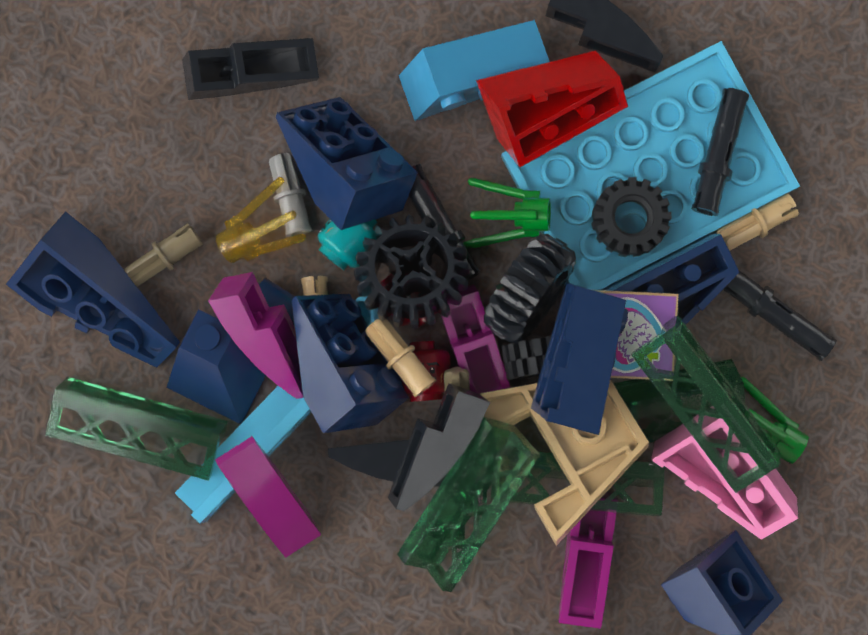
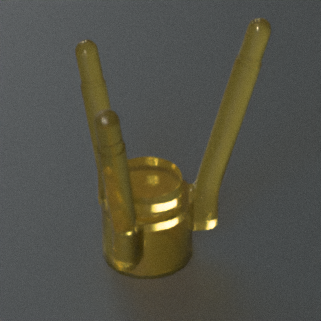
[216,177,306,263]

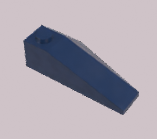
[6,211,180,368]

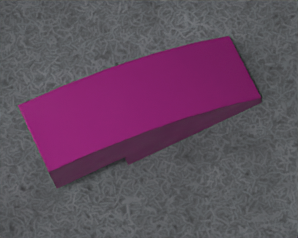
[208,272,303,399]
[440,284,511,424]
[215,436,321,558]
[558,492,618,629]

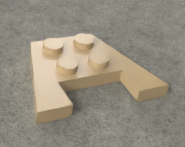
[481,380,649,546]

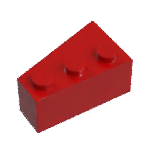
[476,50,628,167]

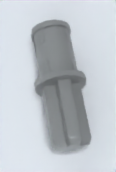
[269,153,312,238]

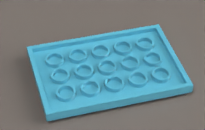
[501,41,800,290]

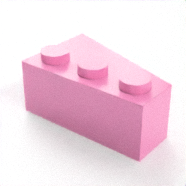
[651,399,798,540]

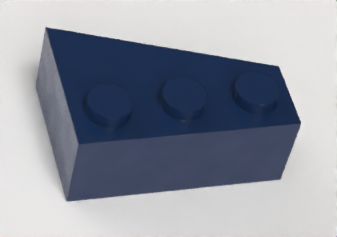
[602,234,739,337]
[531,283,628,435]

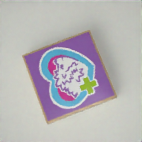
[595,290,679,381]

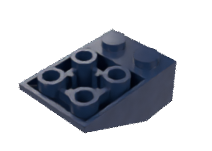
[275,97,418,230]
[292,294,409,433]

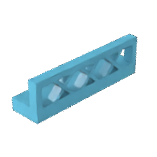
[175,386,312,524]

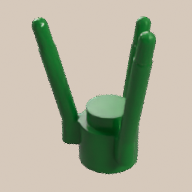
[463,178,551,249]
[738,377,809,464]

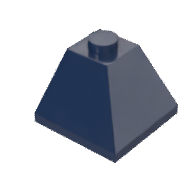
[166,309,266,424]
[661,530,783,635]

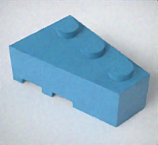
[399,20,550,121]

